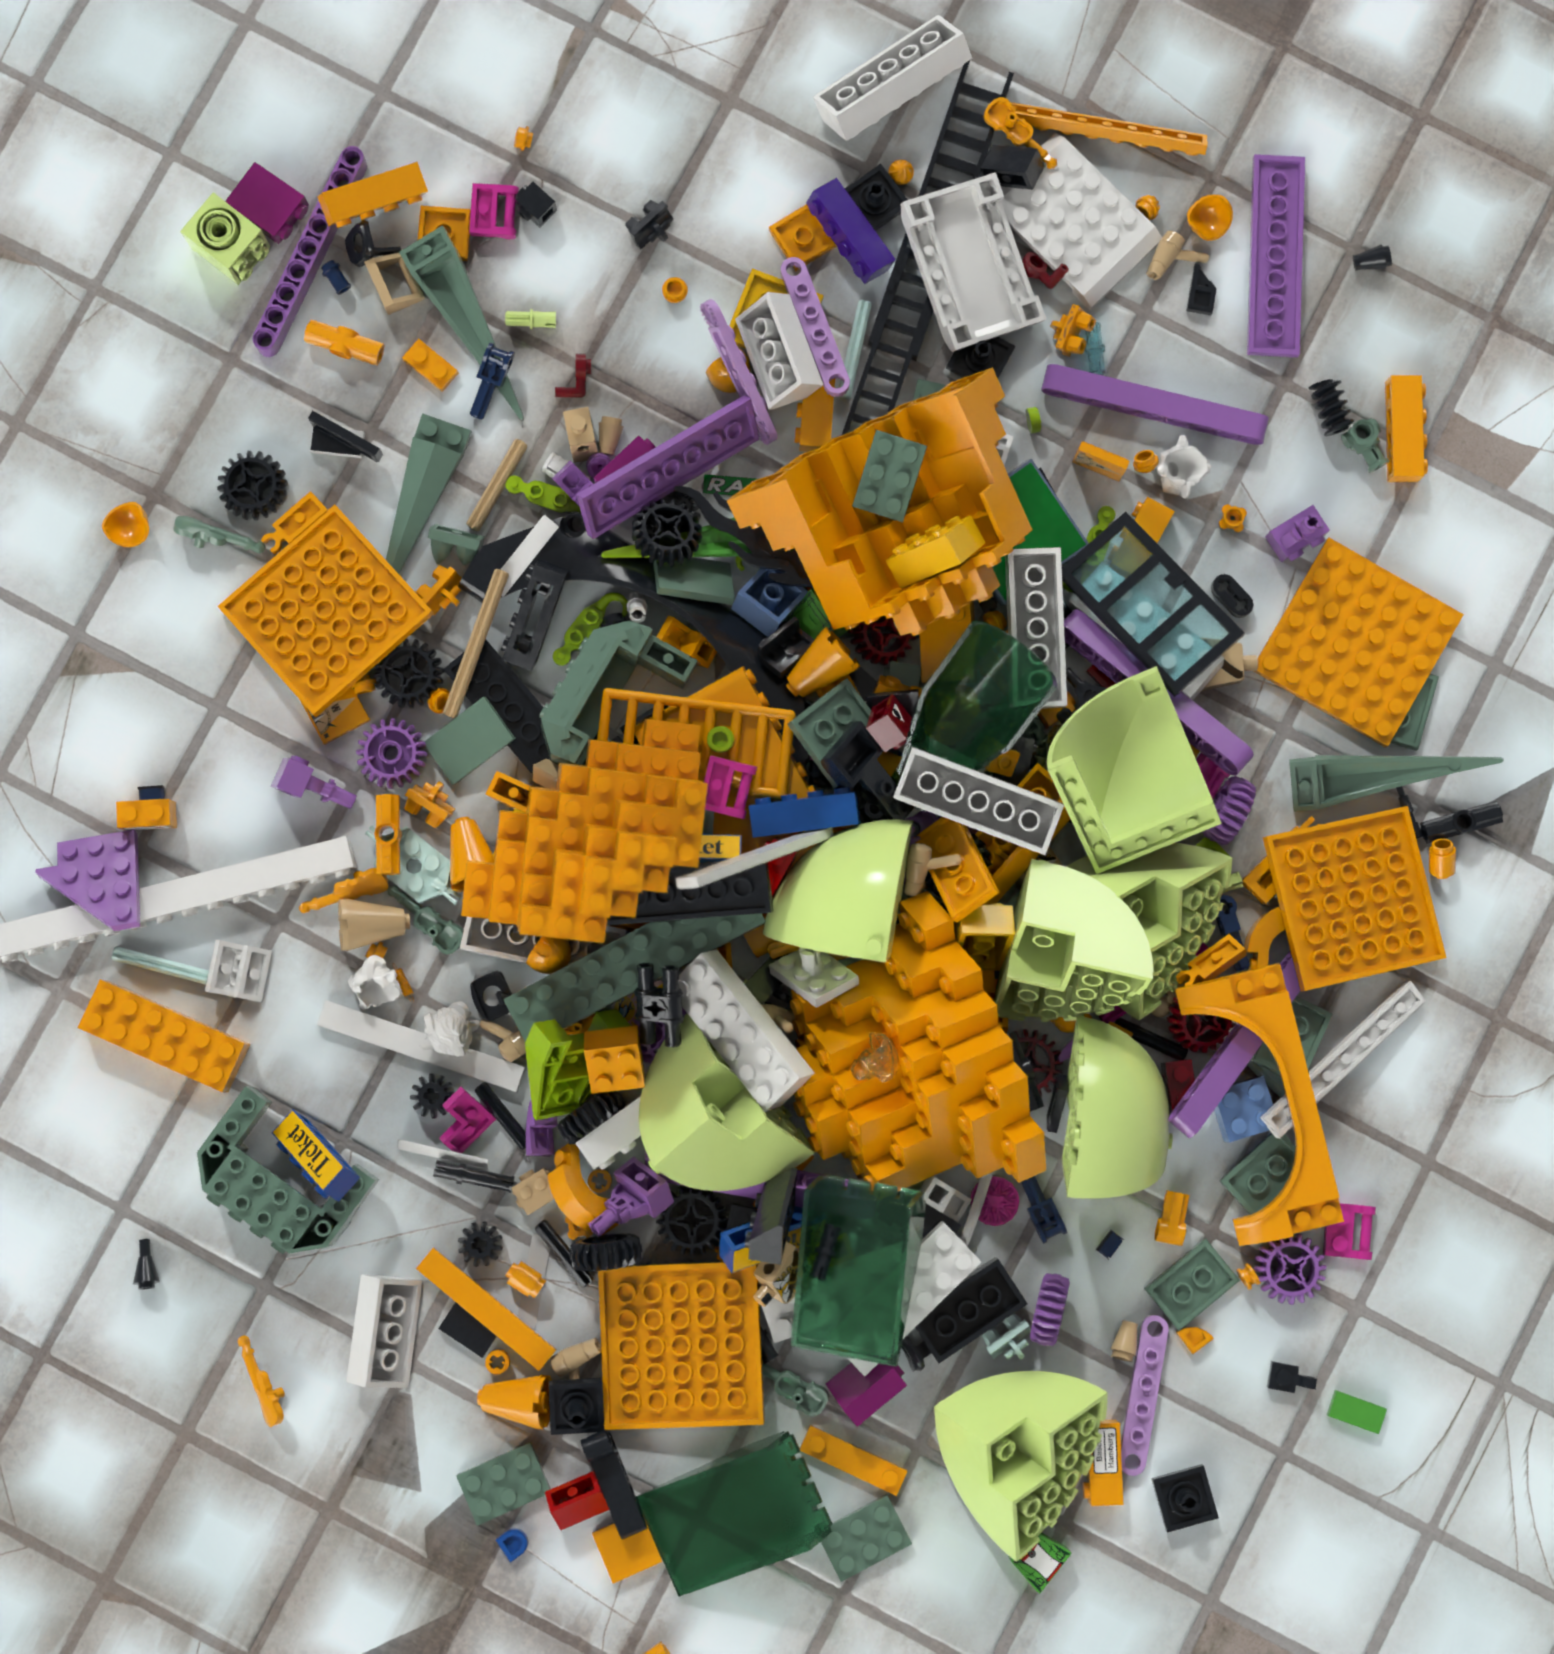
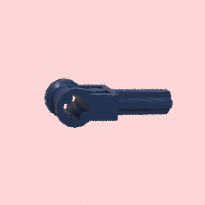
[470,342,515,420]
[1216,895,1250,971]
[1021,1176,1067,1244]

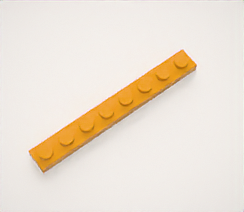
[1010,102,1208,156]

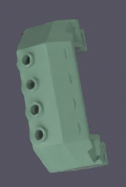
[539,621,697,766]
[197,1086,379,1254]

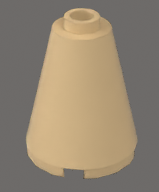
[338,898,410,951]

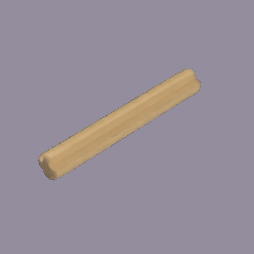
[466,439,527,531]

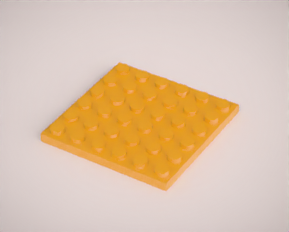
[217,504,434,717]
[1254,537,1464,748]
[1263,806,1447,992]
[598,1262,765,1430]

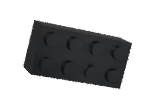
[915,1257,1028,1364]

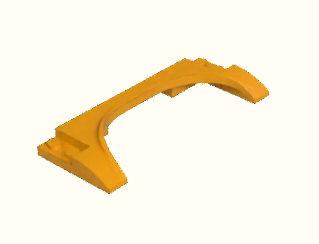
[1175,963,1344,1246]

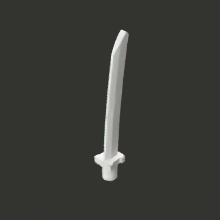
[960,1171,995,1247]

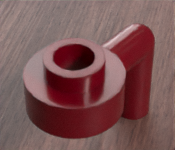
[1022,252,1069,289]
[555,354,591,398]

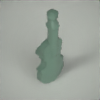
[173,516,266,554]
[387,885,464,954]
[762,1361,829,1416]

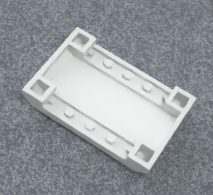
[1001,133,1162,310]
[900,172,1046,352]

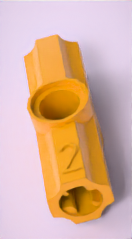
[304,319,385,366]
[374,794,402,875]

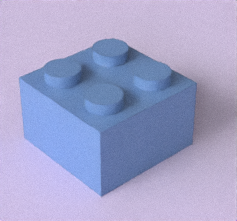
[731,568,808,637]
[1214,1076,1273,1142]

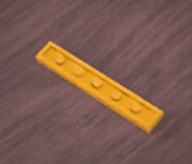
[416,1247,557,1371]

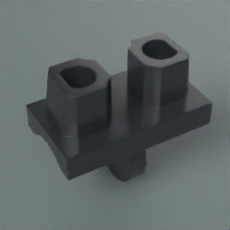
[625,200,674,250]

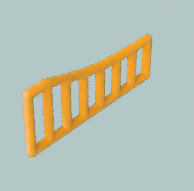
[597,688,796,800]

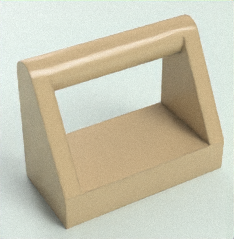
[365,253,425,315]

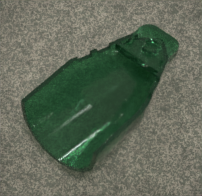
[891,620,1058,811]

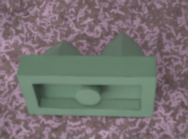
[428,524,485,565]

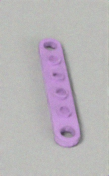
[781,257,850,397]
[700,299,777,445]
[1121,1315,1169,1476]

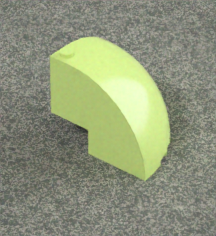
[763,819,913,962]
[1066,843,1233,1020]
[994,859,1153,1022]
[639,1013,815,1191]
[1062,1016,1173,1199]
[934,1371,1108,1562]

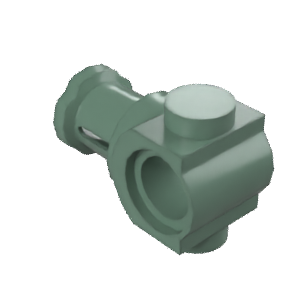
[1341,418,1390,473]

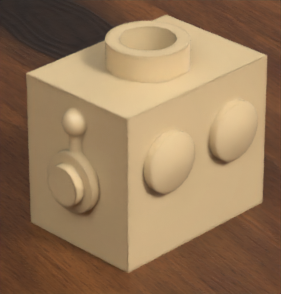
[511,1168,554,1215]

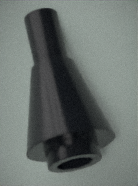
[133,1239,160,1290]

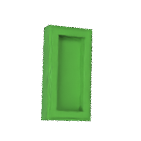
[1326,1390,1387,1434]

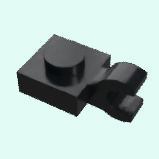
[1267,1361,1317,1393]

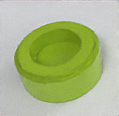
[1026,407,1041,434]
[707,726,735,753]

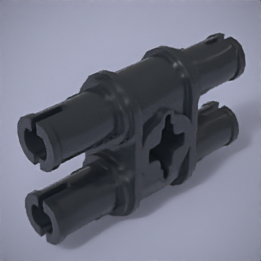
[634,963,684,1047]

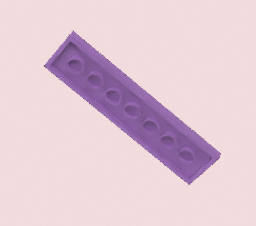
[1247,154,1305,358]
[576,395,760,539]

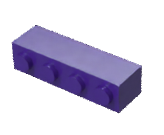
[806,178,896,284]

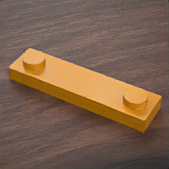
[799,1425,908,1496]

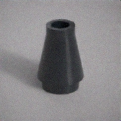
[1352,244,1392,271]

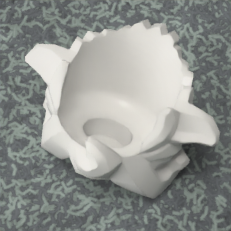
[1157,435,1212,499]
[348,955,403,1010]
[420,1001,480,1057]

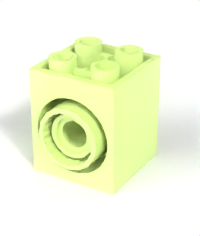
[180,192,271,285]

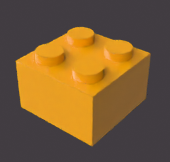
[584,1025,645,1094]

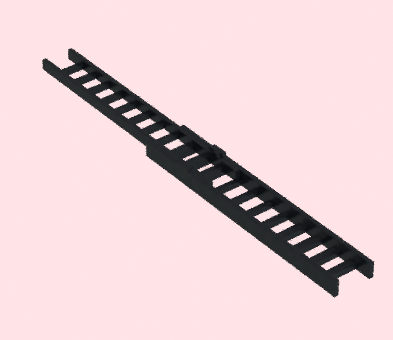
[842,59,1014,435]

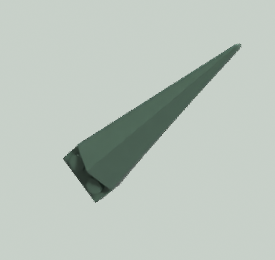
[399,226,524,420]
[386,413,472,574]
[1289,755,1504,812]

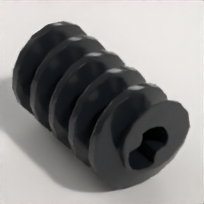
[1308,379,1354,437]

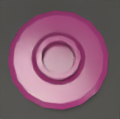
[970,1176,1019,1226]

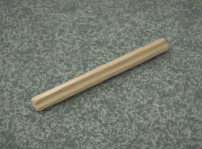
[443,569,509,718]

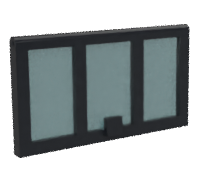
[1062,511,1245,697]

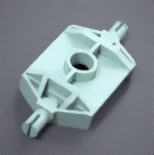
[365,826,462,905]

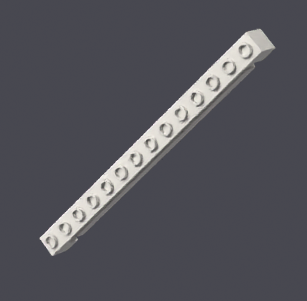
[0,836,357,963]

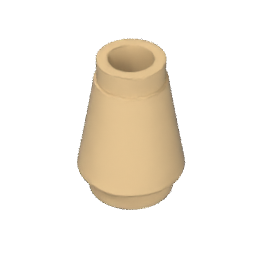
[599,416,624,455]
[1110,1320,1138,1362]

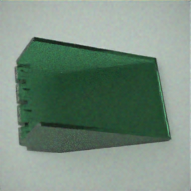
[791,1174,926,1366]
[636,1431,832,1597]

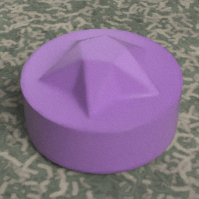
[586,453,611,479]

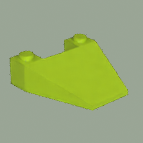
[525,1009,631,1120]

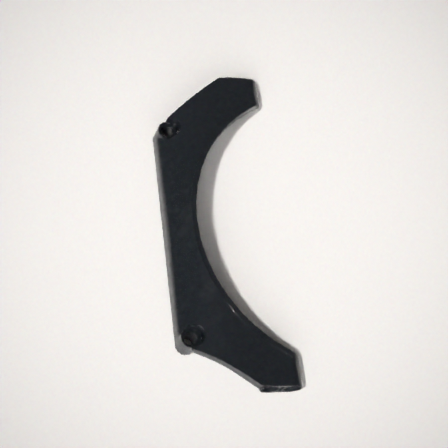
[458,513,810,767]

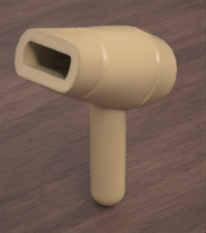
[1146,231,1209,280]
[904,843,962,896]
[761,1004,795,1033]
[480,1019,526,1062]
[550,1338,601,1380]

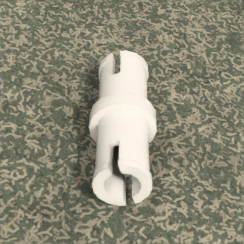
[627,592,647,623]

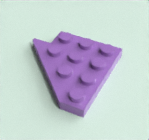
[36,829,141,931]

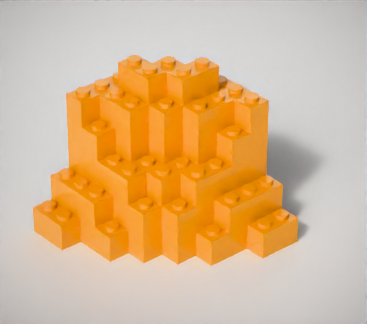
[726,367,1032,636]
[461,719,708,943]
[790,891,1046,1200]

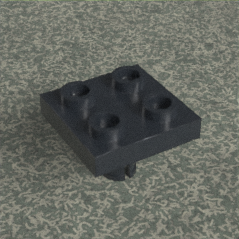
[845,164,908,231]
[946,337,1016,378]
[549,1378,604,1435]
[1151,1464,1219,1533]

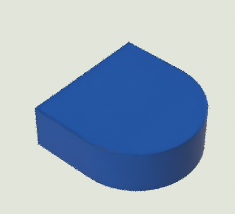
[496,1528,528,1563]

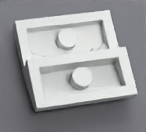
[205,940,272,1002]

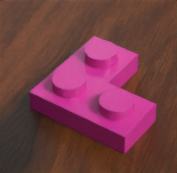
[439,1087,496,1153]

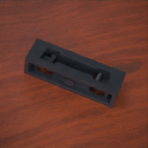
[501,559,569,671]

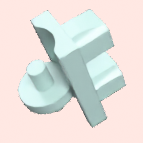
[982,1313,1031,1360]

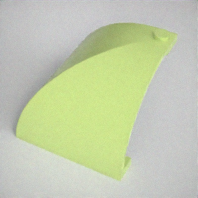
[1047,666,1222,874]

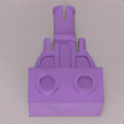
[1265,505,1330,562]
[270,755,357,809]
[588,1156,674,1237]

